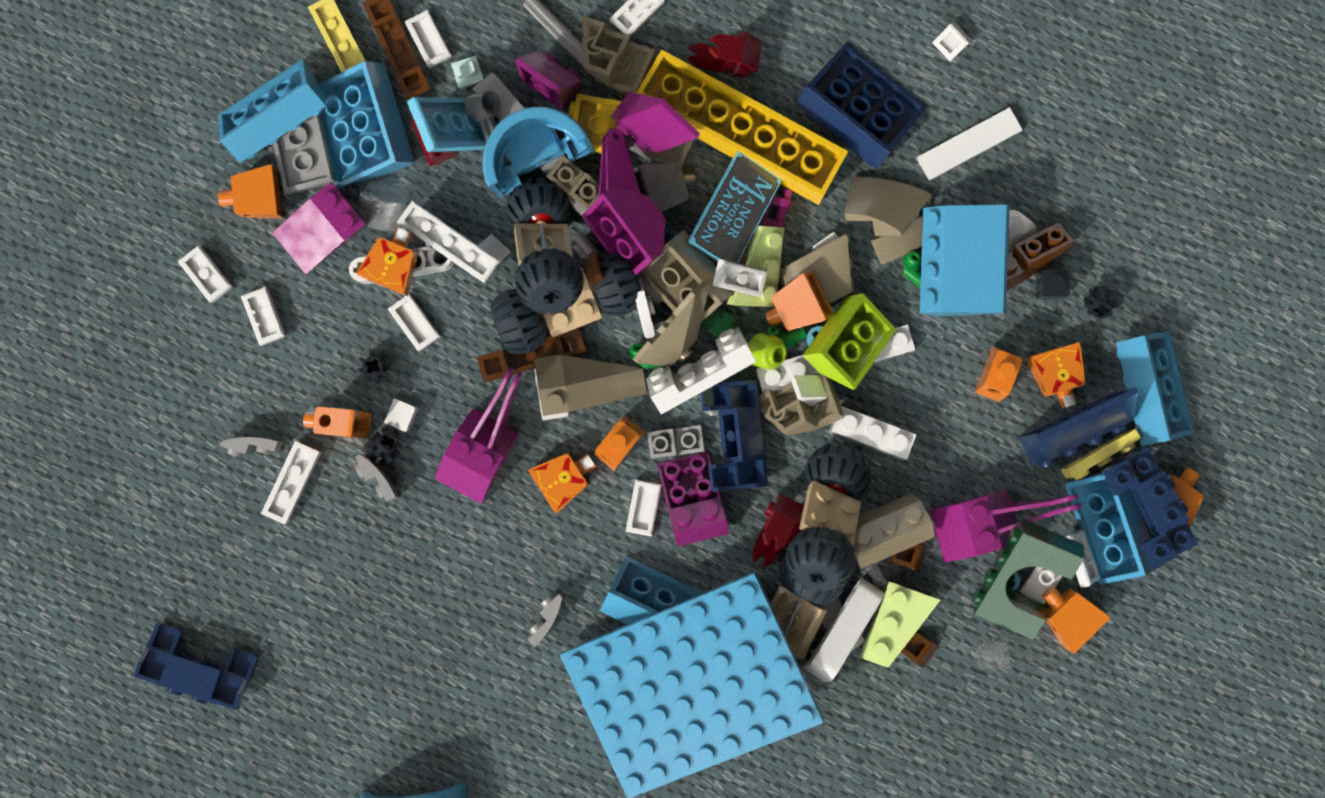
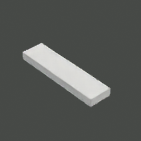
[917,107,1022,181]
[397,201,500,284]

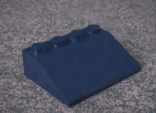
[795,42,927,170]
[1018,388,1138,469]

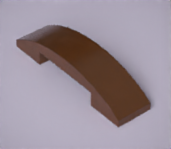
[362,0,431,101]
[476,327,586,383]

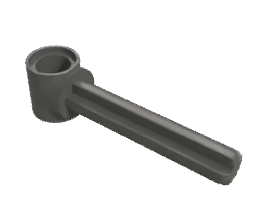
[464,91,509,166]

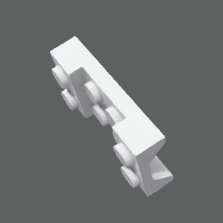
[646,327,756,414]

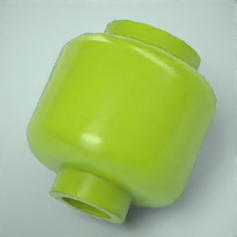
[748,333,787,370]

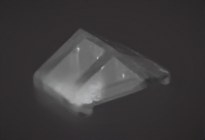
[358,177,412,232]

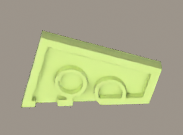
[727,226,784,307]

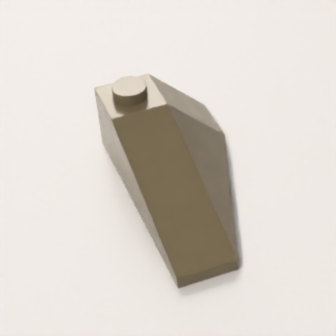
[633,278,711,367]
[534,354,647,416]

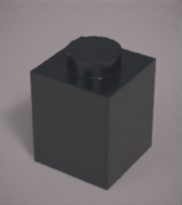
[1035,269,1070,300]

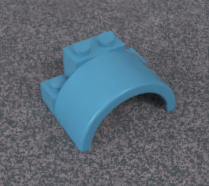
[483,107,595,198]

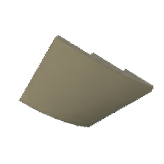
[581,16,656,95]
[845,177,932,236]
[779,233,854,304]
[759,372,844,435]

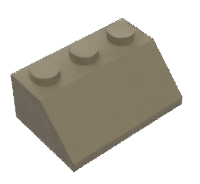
[640,230,735,322]
[853,493,935,569]

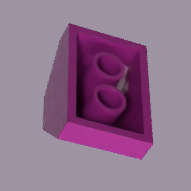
[581,128,666,275]
[434,367,523,504]
[928,489,1082,562]

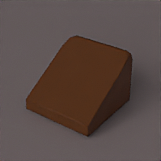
[584,252,605,290]
[890,544,927,573]
[901,631,939,668]

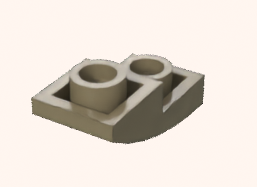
[546,156,599,209]
[871,217,923,264]

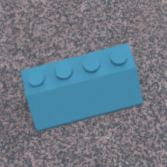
[218,58,326,163]
[1116,331,1194,446]
[1065,472,1160,585]
[600,556,703,624]

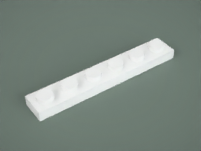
[755,325,915,393]

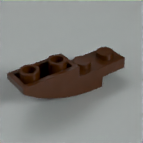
[1007,222,1074,291]

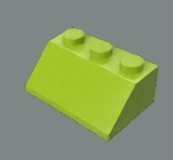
[803,294,897,389]

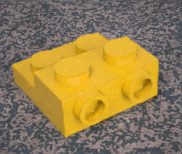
[564,94,624,154]

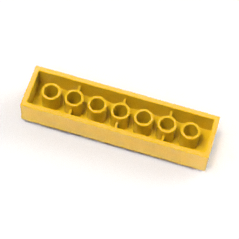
[636,50,848,205]

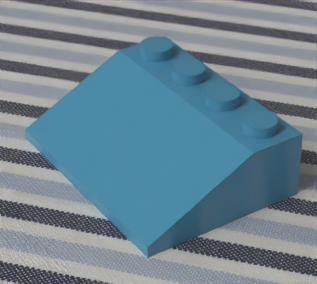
[319,61,415,189]
[920,205,1010,317]

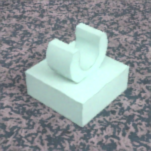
[451,56,483,90]

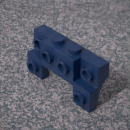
[701,380,768,492]
[1100,447,1198,569]
[133,623,259,710]

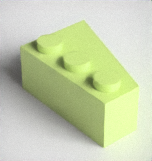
[859,580,940,667]

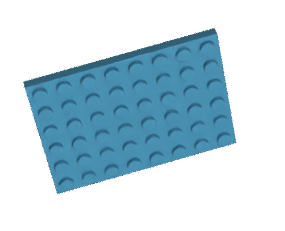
[560,571,824,798]

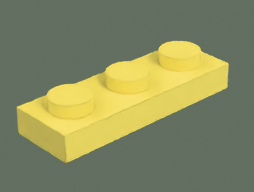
[308,0,366,72]
[1061,429,1141,480]

